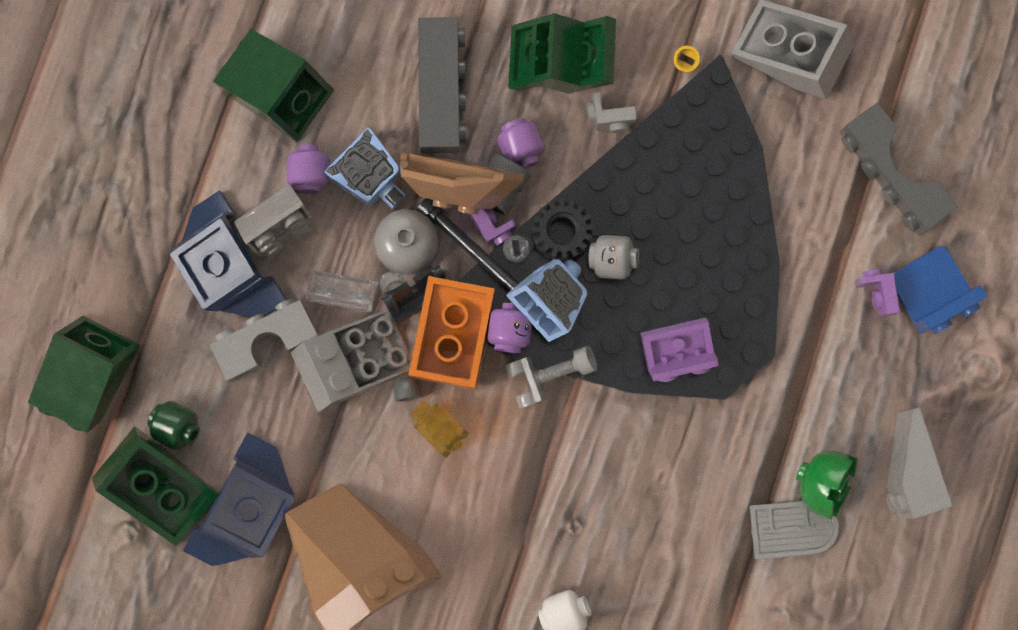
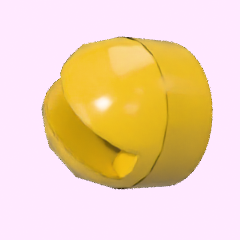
[674,46,700,72]

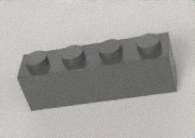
[418,17,466,154]

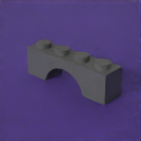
[840,102,958,235]

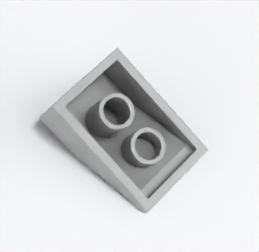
[731,0,855,99]
[886,407,953,519]

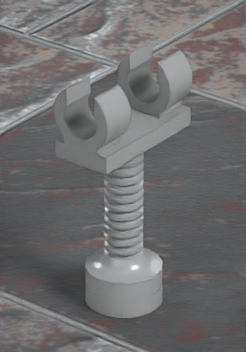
[505,346,597,409]

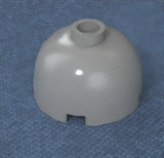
[374,209,440,275]

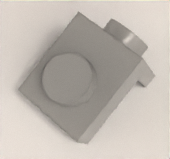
[587,91,637,133]

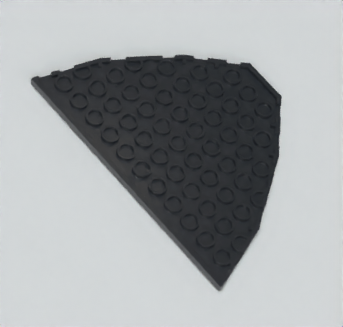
[458,55,780,400]

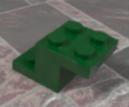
[508,13,616,94]

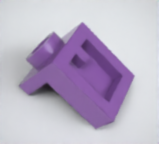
[469,209,516,246]
[855,269,900,317]

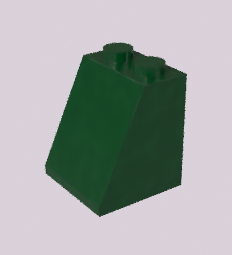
[213,29,334,142]
[28,316,141,433]

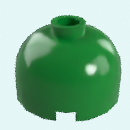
[796,451,858,520]

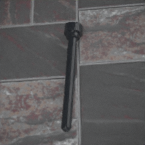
[416,198,519,292]

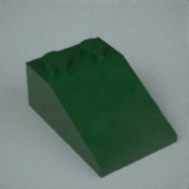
[92,426,218,546]

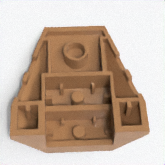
[284,483,442,630]

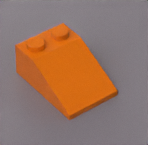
[408,276,495,391]

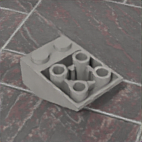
[234,184,315,259]
[291,309,412,413]

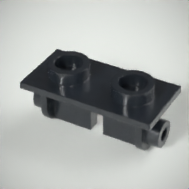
[382,265,447,324]

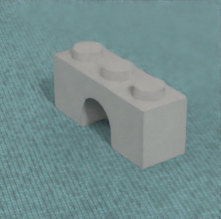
[210,298,319,383]

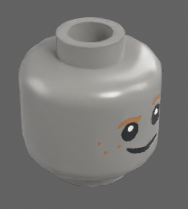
[589,235,639,279]

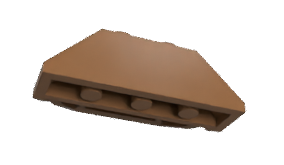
[400,152,524,214]

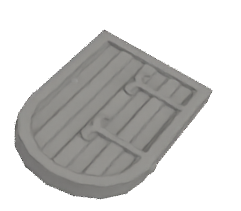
[749,500,839,559]

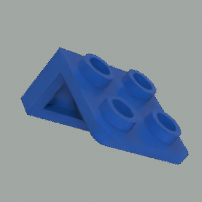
[894,246,988,334]

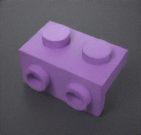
[641,317,719,382]

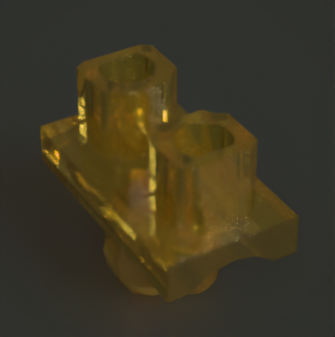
[411,401,469,458]

